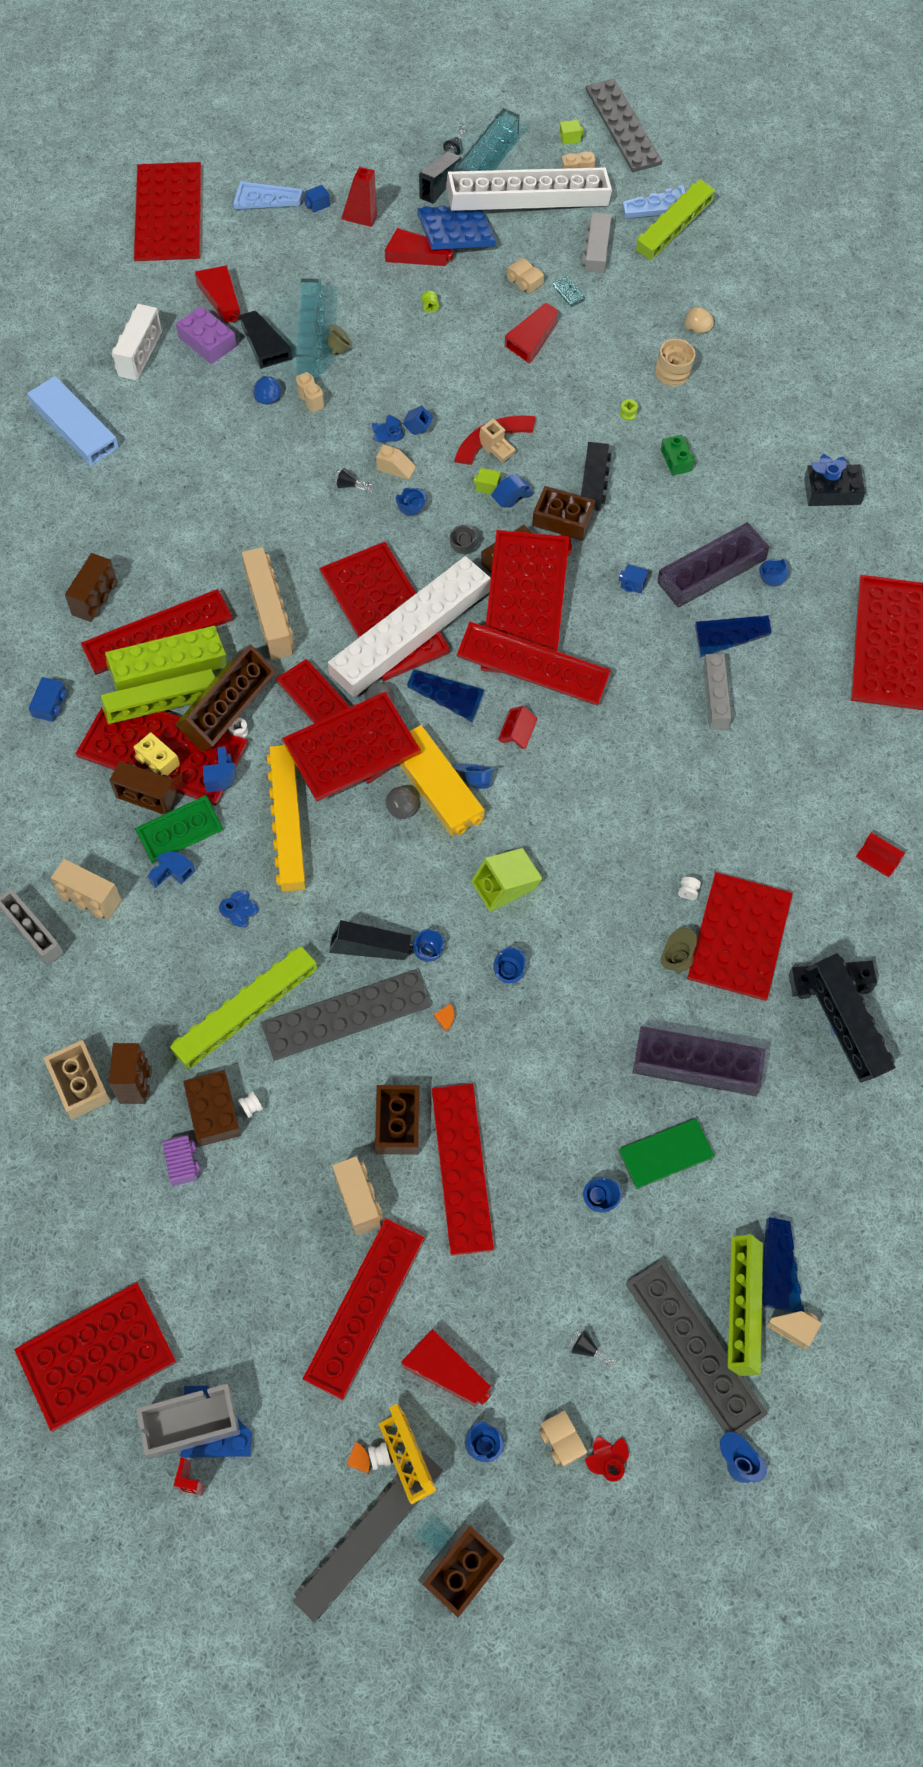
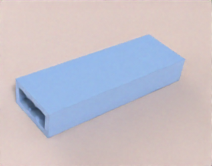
[27,376,119,466]

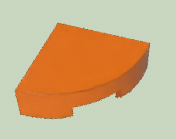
[434,1004,454,1032]
[347,1442,370,1474]

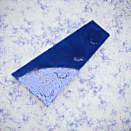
[695,615,771,658]
[407,669,484,723]
[762,1217,805,1313]

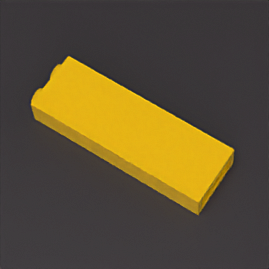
[399,725,484,837]

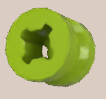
[421,291,439,312]
[620,399,638,421]

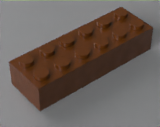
[175,644,276,752]

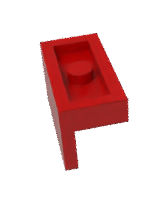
[498,706,537,749]
[856,832,905,877]
[173,1457,205,1496]

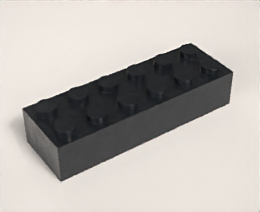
[803,953,896,1083]

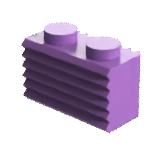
[162,1135,201,1186]

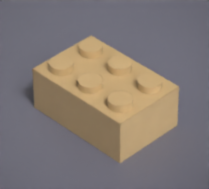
[51,859,122,920]
[43,1040,111,1120]
[332,1156,383,1236]

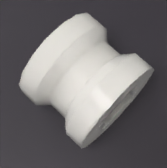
[228,717,248,739]
[678,877,701,900]
[238,1091,263,1118]
[368,1442,391,1471]

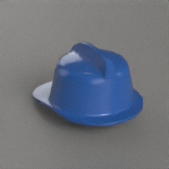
[453,763,496,789]
[720,1432,767,1483]

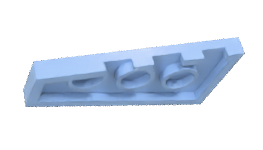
[233,181,303,209]
[622,185,685,218]

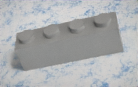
[582,212,612,273]
[703,654,731,730]
[0,888,64,966]

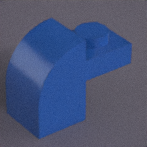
[491,474,534,508]
[203,747,237,792]
[148,852,195,888]

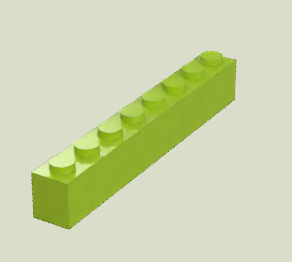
[170,946,318,1071]

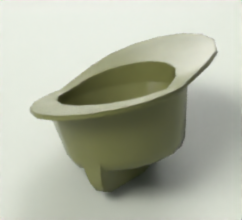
[326,324,352,355]
[660,928,697,974]

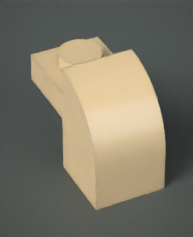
[479,418,516,463]

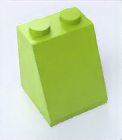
[471,848,542,912]

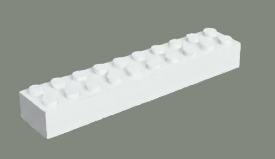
[446,168,612,211]
[328,556,491,698]

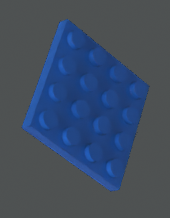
[417,206,496,250]

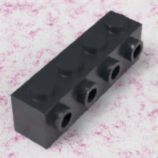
[581,442,612,511]
[789,960,877,999]

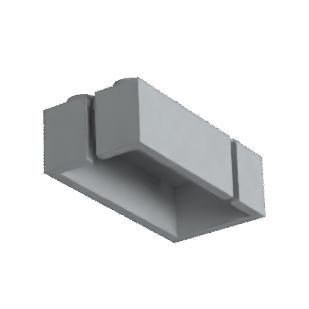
[136,1384,240,1459]

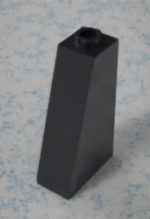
[419,151,461,204]
[240,310,292,369]
[329,920,413,960]

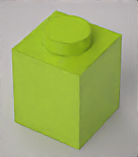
[559,120,584,145]
[473,468,501,495]

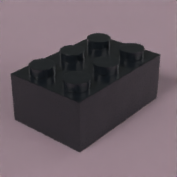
[804,464,865,506]

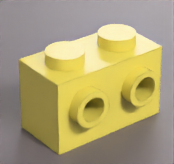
[134,732,180,776]

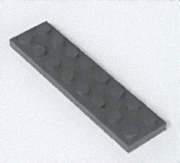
[586,79,662,173]
[261,970,430,1061]
[626,1259,768,1434]

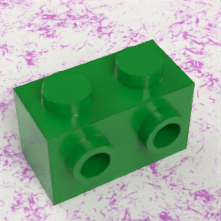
[661,434,695,476]

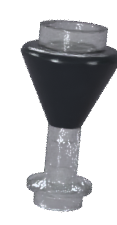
[443,126,468,155]
[334,468,374,494]
[568,1330,618,1371]

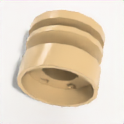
[655,339,696,386]

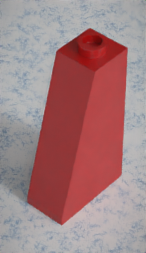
[341,167,377,227]
[385,228,454,266]
[195,265,240,323]
[505,303,558,364]
[401,1329,491,1407]

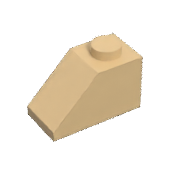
[376,444,416,480]
[766,1311,822,1350]

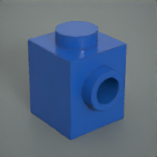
[304,185,330,213]
[402,405,433,435]
[619,564,648,593]

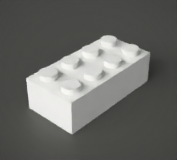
[112,304,162,381]

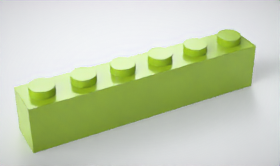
[636,179,715,260]
[100,669,215,724]
[728,1234,763,1376]

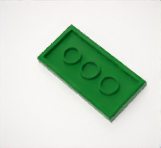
[135,795,224,864]
[619,1118,715,1190]

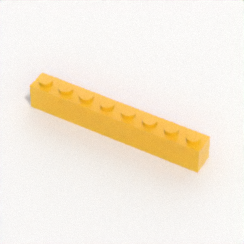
[267,745,306,892]

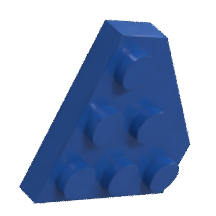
[181,1385,252,1458]

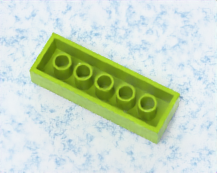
[105,626,226,691]

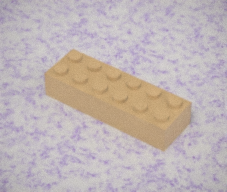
[242,547,295,661]

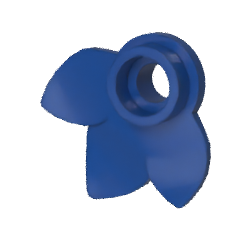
[372,415,403,442]
[811,454,847,481]
[219,890,259,927]

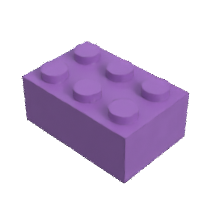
[176,306,237,364]

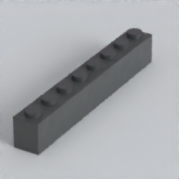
[293,1451,444,1623]

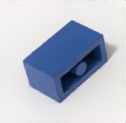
[28,677,68,722]

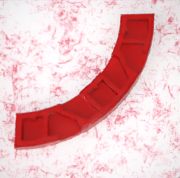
[455,415,536,465]

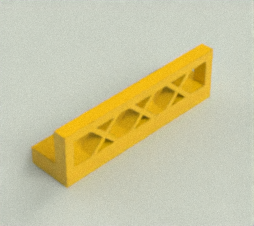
[379,1403,437,1504]

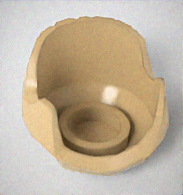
[684,306,714,334]

